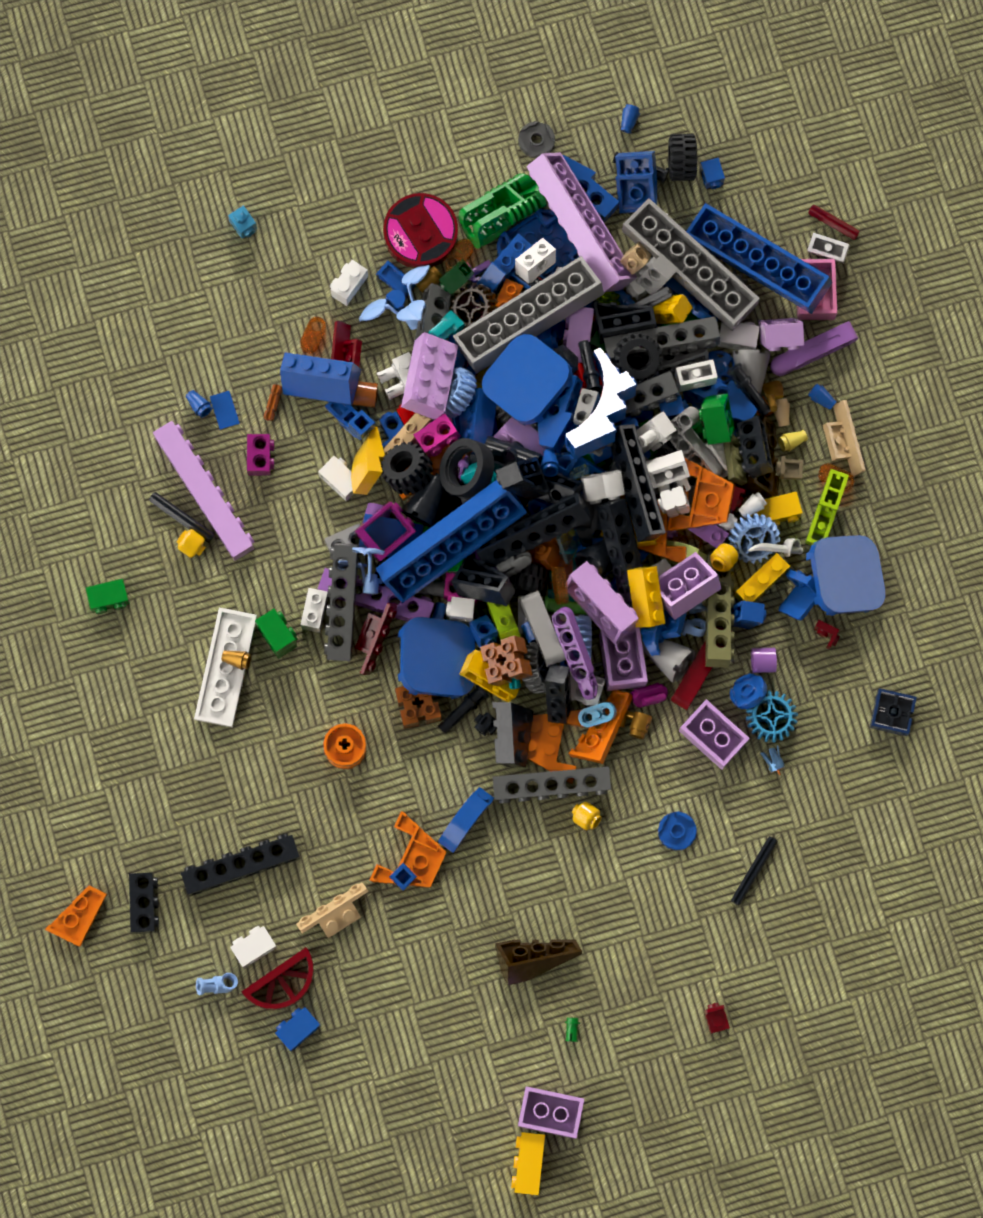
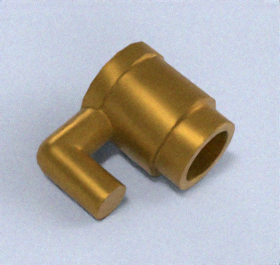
[620,711,652,739]

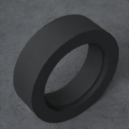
[439,438,494,499]

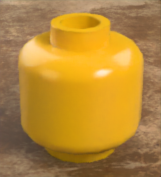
[176,529,206,558]
[710,543,739,572]
[572,802,602,830]

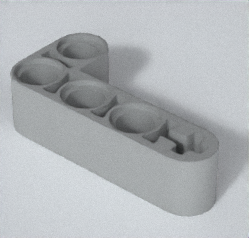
[670,407,723,476]
[519,591,566,667]

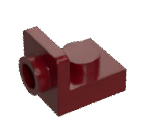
[813,620,840,649]
[704,1002,730,1034]

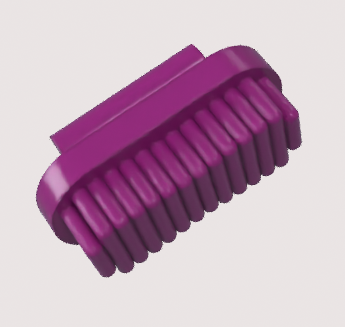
[631,682,668,708]

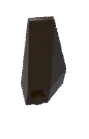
[495,939,582,985]

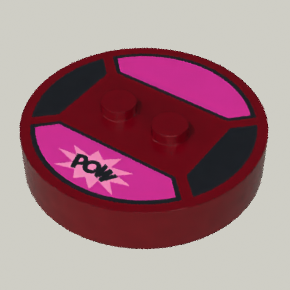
[383,193,458,268]

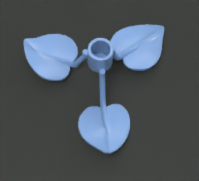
[359,265,430,330]
[339,547,385,594]

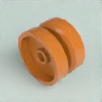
[323,723,367,770]

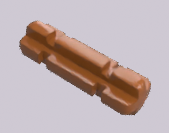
[264,384,282,421]

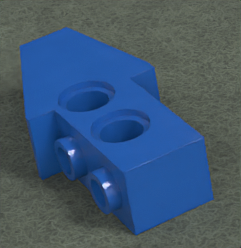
[563,155,619,223]
[477,233,533,304]
[538,375,583,454]
[683,378,757,424]

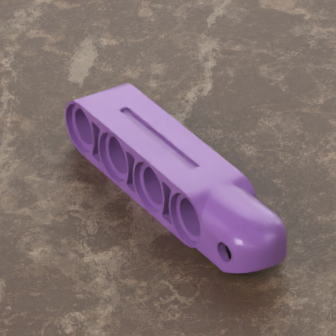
[770,321,859,376]
[552,607,598,700]

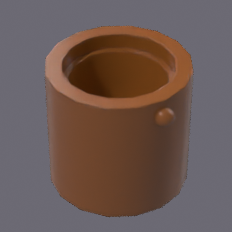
[353,381,378,408]

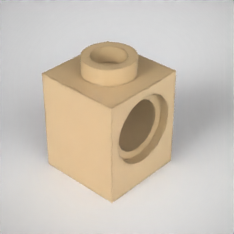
[620,242,652,275]

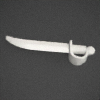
[748,538,803,557]

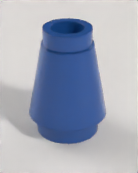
[621,104,641,133]
[808,383,837,410]
[186,390,212,418]
[541,448,560,477]

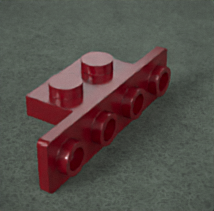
[331,321,362,368]
[355,602,398,675]

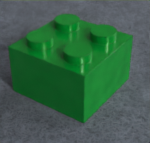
[699,393,735,445]
[255,608,298,659]

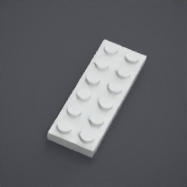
[194,607,257,728]

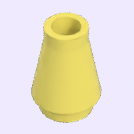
[778,430,808,452]

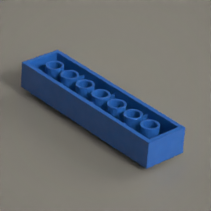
[686,203,833,314]
[376,480,527,603]

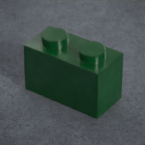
[439,259,474,294]

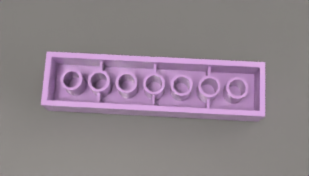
[526,152,637,292]

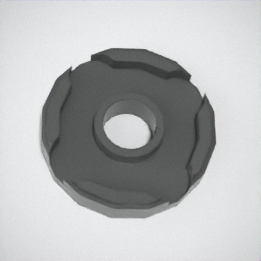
[518,121,555,158]

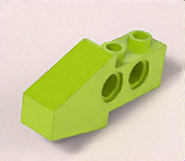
[805,469,849,546]
[486,602,521,644]

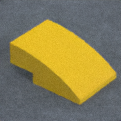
[351,427,385,495]

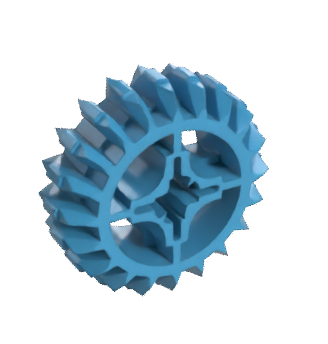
[745,690,798,743]

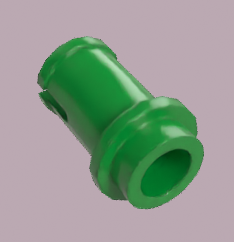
[565,1017,580,1042]

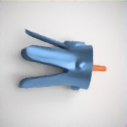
[760,745,785,775]

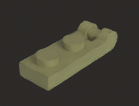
[723,434,747,486]

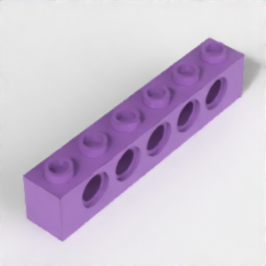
[318,568,434,622]

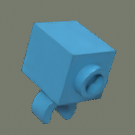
[228,205,257,239]

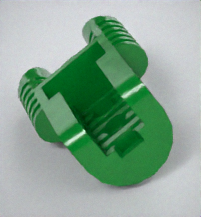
[458,173,547,249]

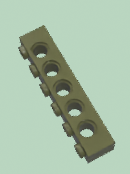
[706,554,734,668]

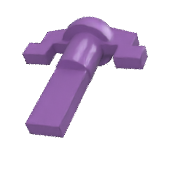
[467,260,491,283]
[458,456,469,483]

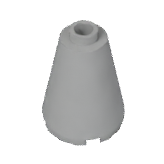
[733,349,770,399]
[642,639,696,683]

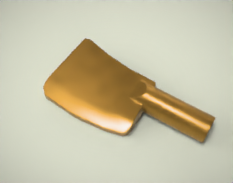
[762,381,784,412]

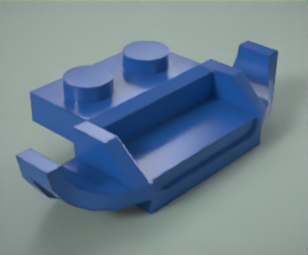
[640,608,687,656]

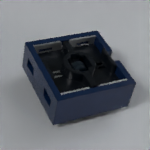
[869,688,917,736]

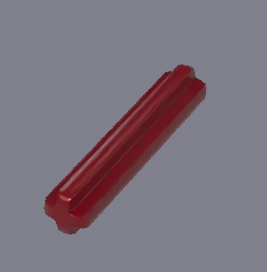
[808,205,860,240]

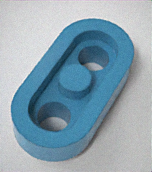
[578,702,617,727]

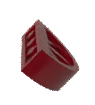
[241,947,314,1010]

